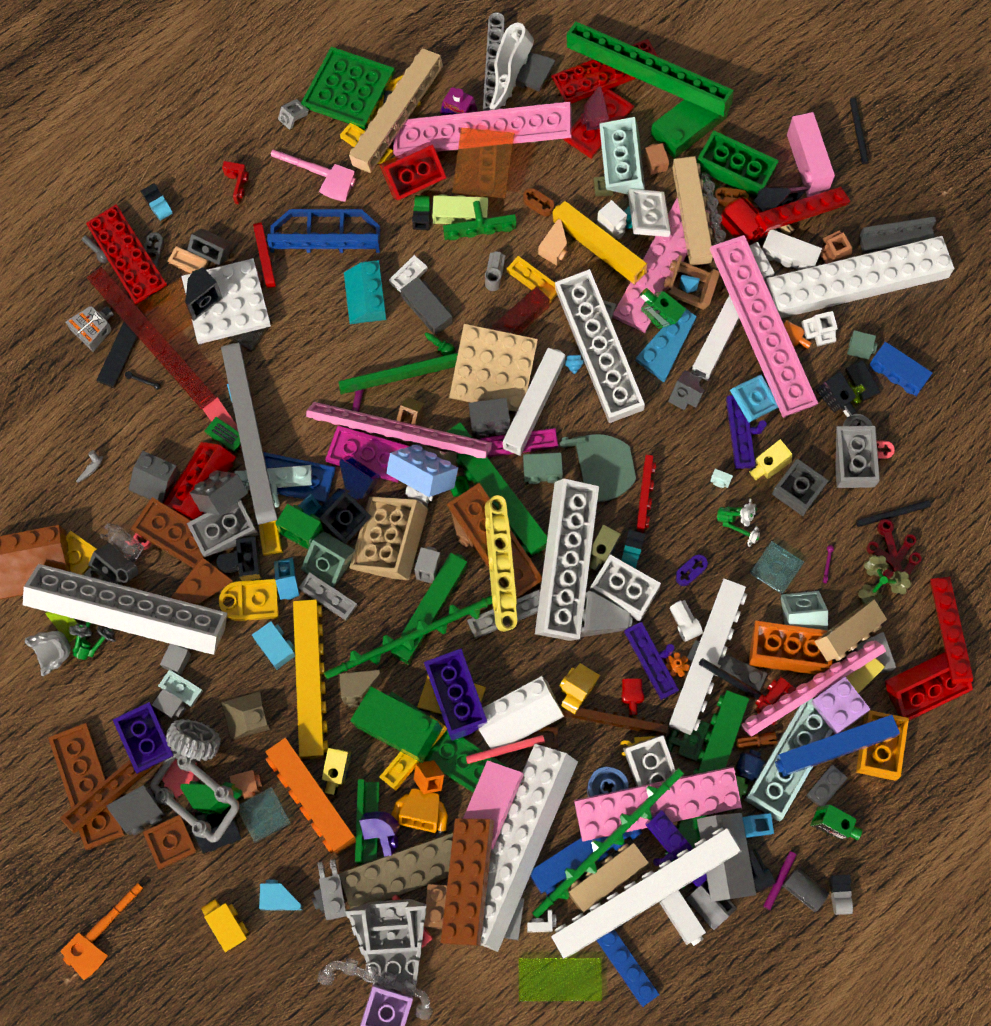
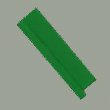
[355,779,380,864]

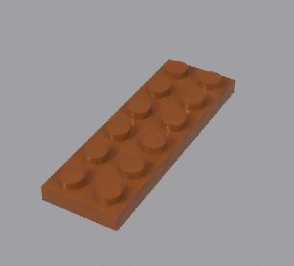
[446,483,542,598]
[48,723,125,850]
[441,819,494,946]

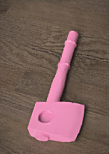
[271,149,356,201]

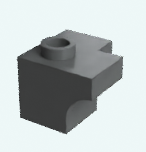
[668,370,705,410]

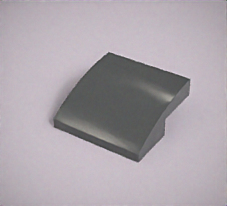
[516,53,555,92]

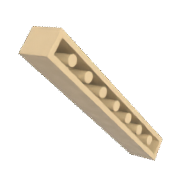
[349,48,443,173]

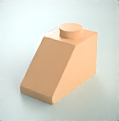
[538,219,568,265]

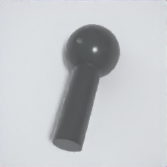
[82,235,109,263]

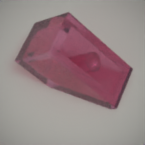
[581,87,609,131]

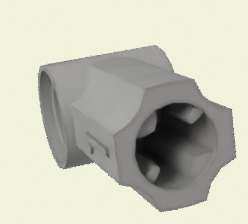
[485,251,506,291]

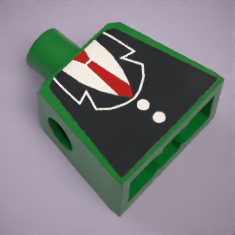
[810,804,863,840]

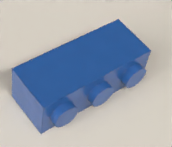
[870,342,932,396]

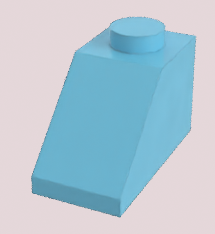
[259,880,303,910]

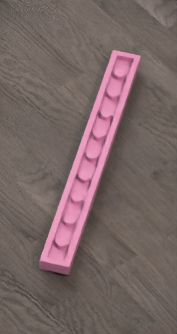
[306,402,492,458]

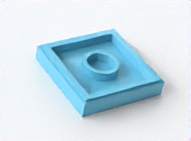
[730,375,778,422]

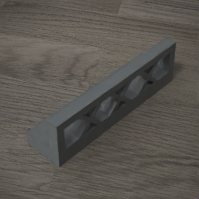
[859,217,936,254]

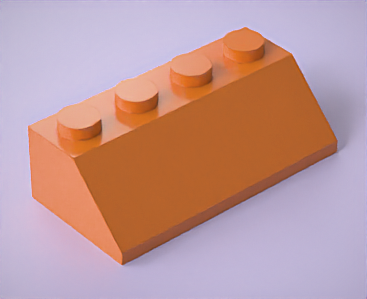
[749,621,832,675]

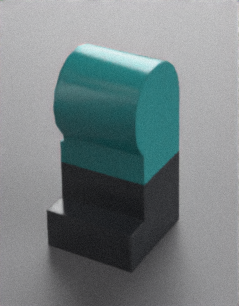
[622,530,645,569]

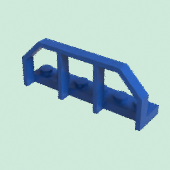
[267,209,380,253]

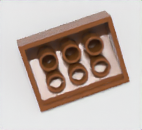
[0,525,71,600]

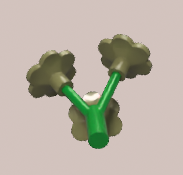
[858,555,912,604]

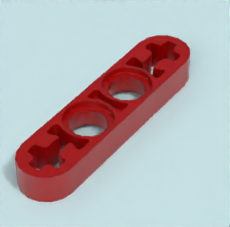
[253,222,276,289]

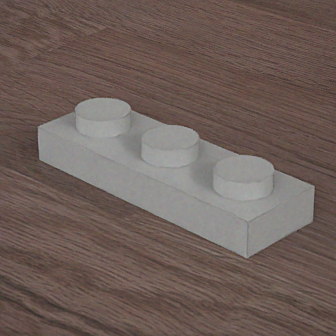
[298,572,358,621]

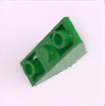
[180,781,242,814]

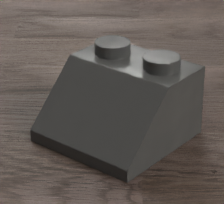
[128,451,180,503]

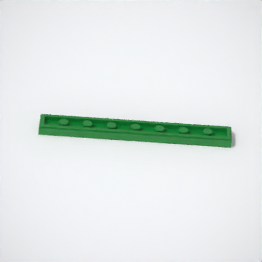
[338,353,458,395]

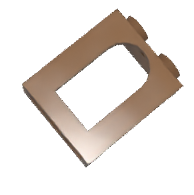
[663,255,720,310]

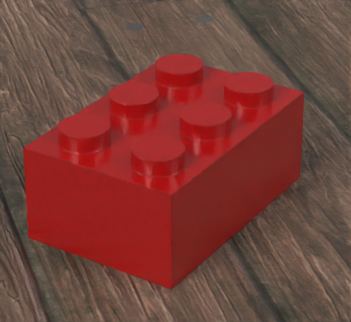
[379,142,446,201]

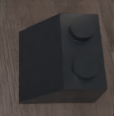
[754,186,808,212]
[185,267,222,321]
[314,488,372,544]
[191,805,242,854]

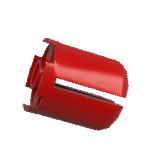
[720,197,769,245]

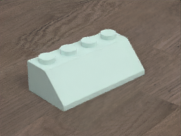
[600,117,645,194]

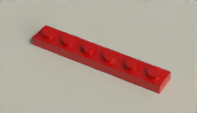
[755,187,850,232]
[930,577,973,684]

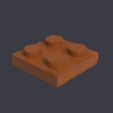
[143,815,197,870]

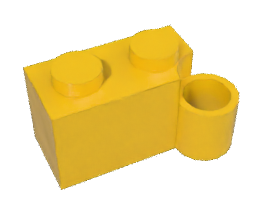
[559,663,600,714]
[201,899,249,952]

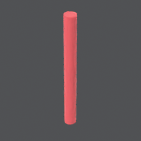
[466,735,545,764]

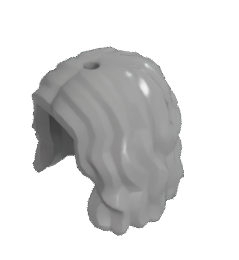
[25,631,71,676]

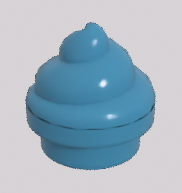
[565,355,583,374]

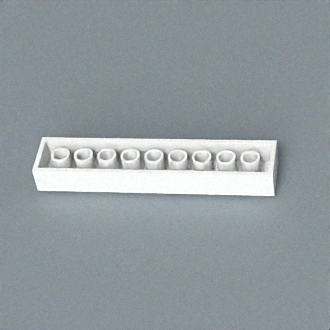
[765,236,954,318]
[23,564,227,655]
[481,744,578,952]

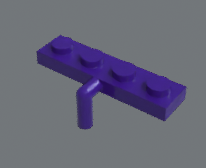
[726,395,767,469]
[624,622,679,700]
[645,810,707,887]

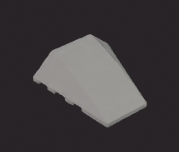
[345,899,427,989]

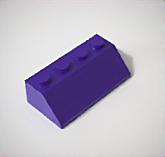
[424,649,488,741]

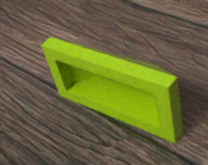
[45,611,78,642]

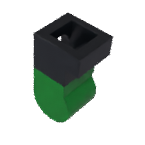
[412,195,430,230]

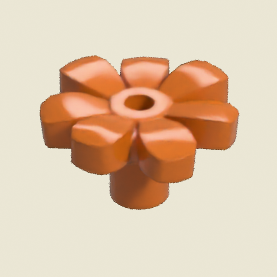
[665,653,690,678]

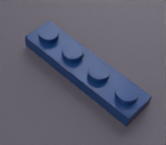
[596,930,659,1007]

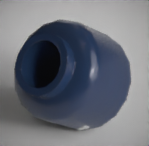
[736,749,765,781]

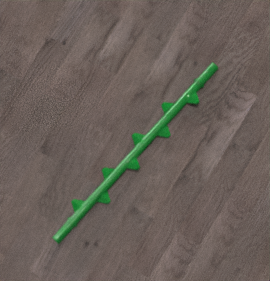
[324,595,492,679]
[532,768,684,918]

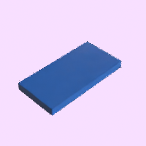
[263,452,336,504]

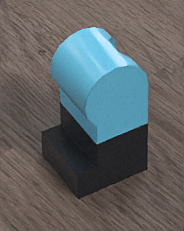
[141,183,173,221]

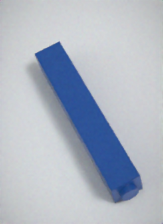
[775,715,900,777]

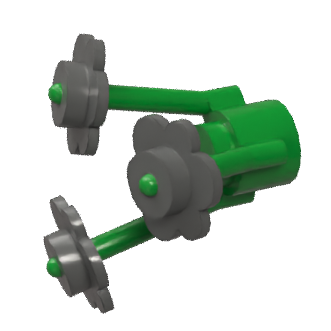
[69,622,116,660]

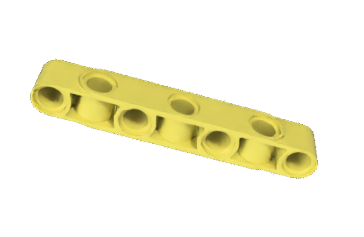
[485,495,517,632]

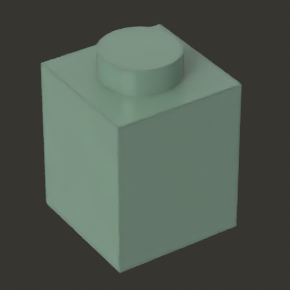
[847,330,877,360]

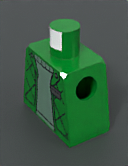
[640,288,686,329]

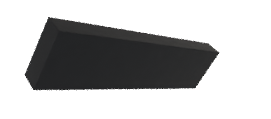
[96,316,144,389]

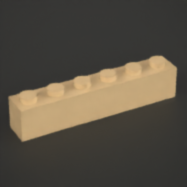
[672,156,714,265]

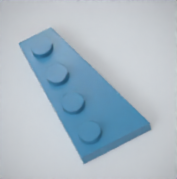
[635,307,696,383]

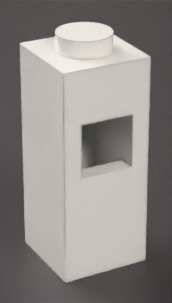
[660,890,706,946]

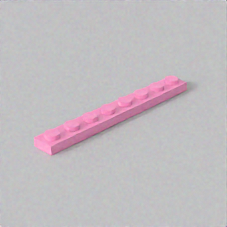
[742,640,886,737]

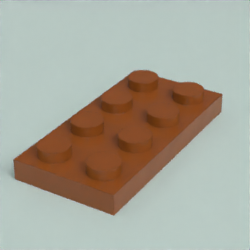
[131,497,206,568]

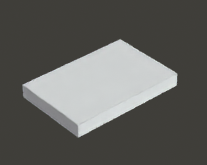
[628,189,671,237]

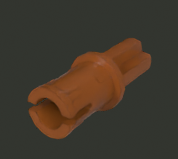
[736,731,777,749]

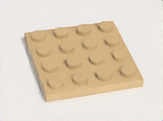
[449,324,538,412]

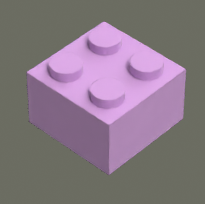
[811,677,870,734]
[360,984,413,1026]

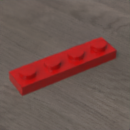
[636,455,656,533]

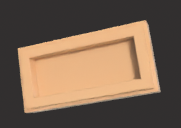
[168,246,209,273]

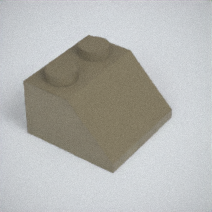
[339,670,382,708]

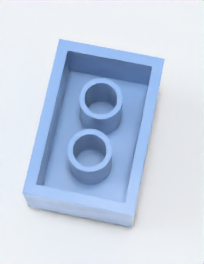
[387,445,458,497]

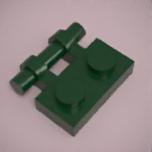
[665,721,710,762]

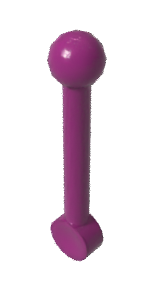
[823,545,834,584]

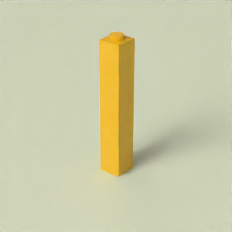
[553,201,647,285]

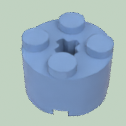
[587,767,628,797]

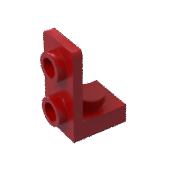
[222,161,249,204]

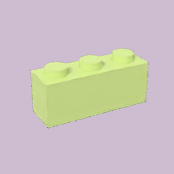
[432,194,488,224]

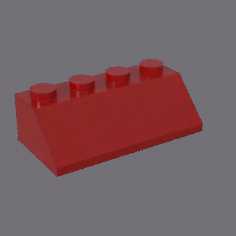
[163,442,236,520]
[885,652,973,721]

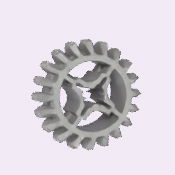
[166,719,221,761]

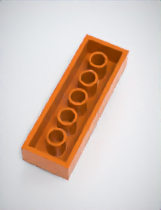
[265,738,356,856]

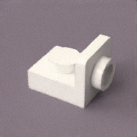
[527,910,556,933]

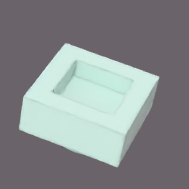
[710,469,733,488]

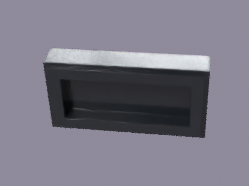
[845,361,880,402]

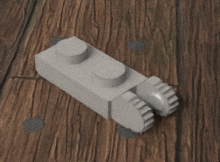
[318,859,347,920]

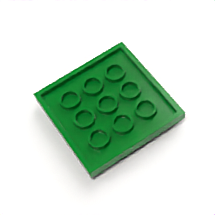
[301,47,395,130]

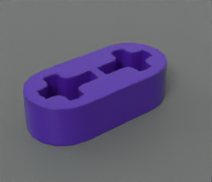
[675,555,708,586]

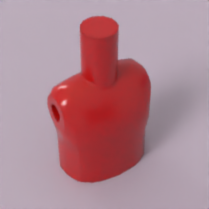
[621,679,644,716]

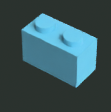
[252,621,295,670]

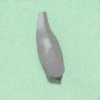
[76,450,103,483]

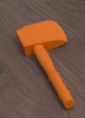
[60,883,143,980]

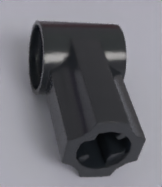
[749,848,775,893]

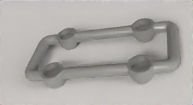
[150,751,239,842]

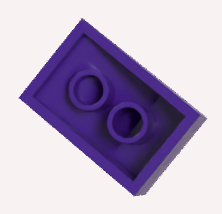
[113,702,174,774]

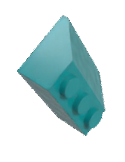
[344,260,386,324]

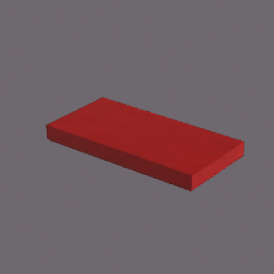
[563,89,634,159]

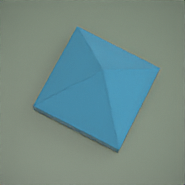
[679,275,700,293]
[298,494,321,516]

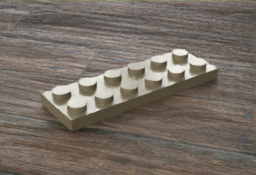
[338,831,454,909]

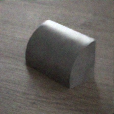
[782,867,830,912]
[686,880,737,930]

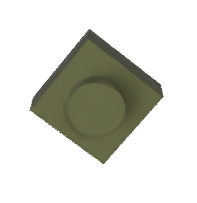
[593,176,613,197]

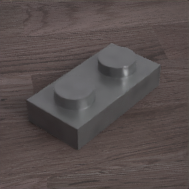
[806,765,848,807]

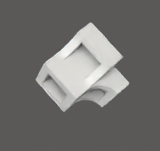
[801,311,838,347]

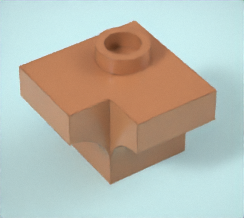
[820,230,852,264]

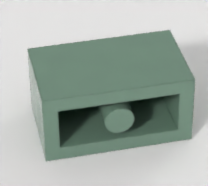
[523,453,563,484]

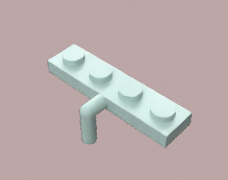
[235,465,312,508]

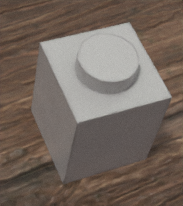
[160,643,191,676]
[152,689,186,721]

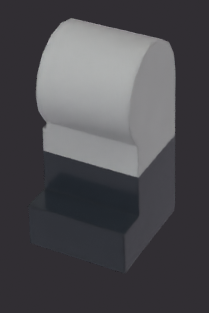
[829,875,853,915]

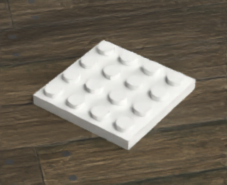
[181,259,271,344]

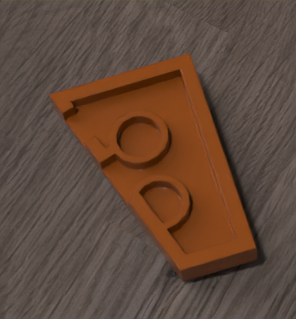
[170,557,233,605]

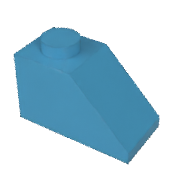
[274,558,299,600]

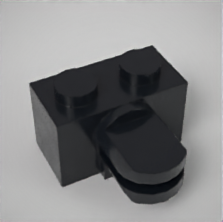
[217,537,262,581]

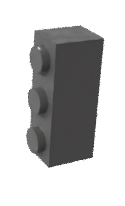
[400,277,453,336]

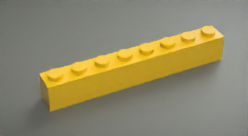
[293,600,328,760]

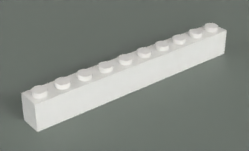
[551,827,743,958]

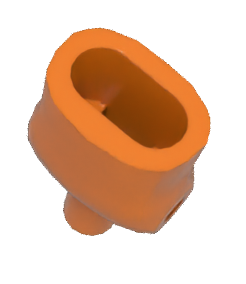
[784,320,812,349]

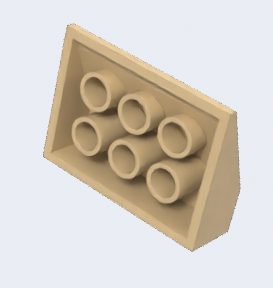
[349,497,428,580]

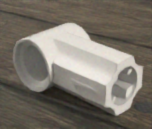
[669,600,703,642]

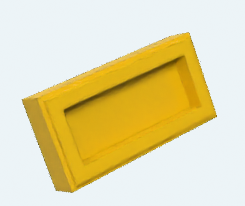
[258,519,283,556]

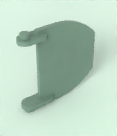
[560,434,636,503]

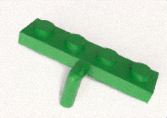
[443,201,516,240]

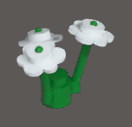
[717,499,760,547]

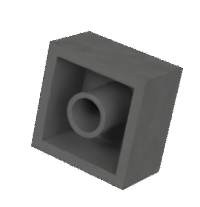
[469,398,510,438]
[772,459,829,516]
[190,470,248,515]

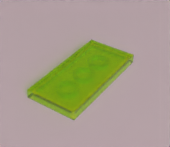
[518,958,602,1002]

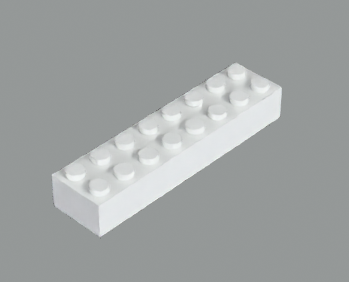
[555,269,645,423]
[535,479,599,641]

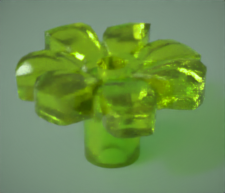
[847,382,865,404]

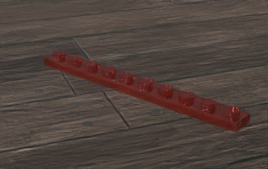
[87,267,216,410]

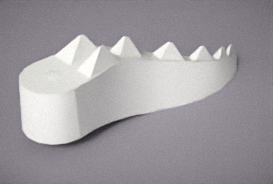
[490,23,534,110]

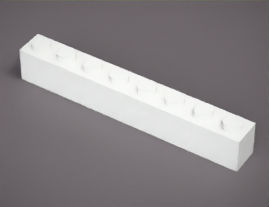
[668,579,747,735]

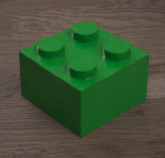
[275,504,324,550]

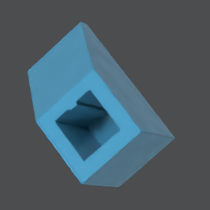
[742,813,774,838]

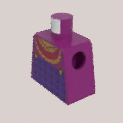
[440,87,478,115]

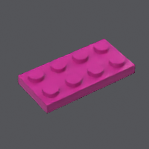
[325,426,409,483]

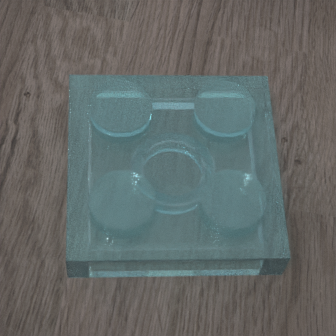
[750,541,804,594]
[238,787,291,843]

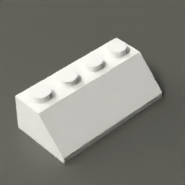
[479,676,564,749]

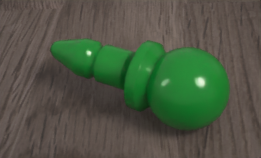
[425,332,456,356]

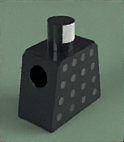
[816,372,856,418]

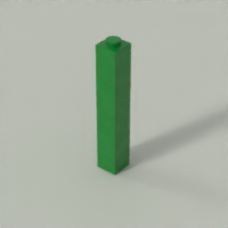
[391,553,468,665]

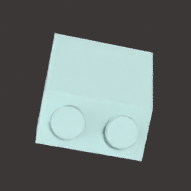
[781,591,828,631]

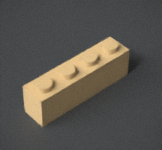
[814,599,887,661]
[568,843,649,913]

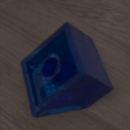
[339,456,381,499]

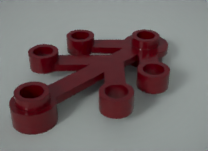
[866,519,922,580]

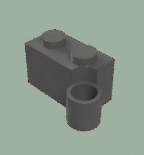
[88,543,138,585]

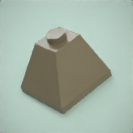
[222,691,270,740]

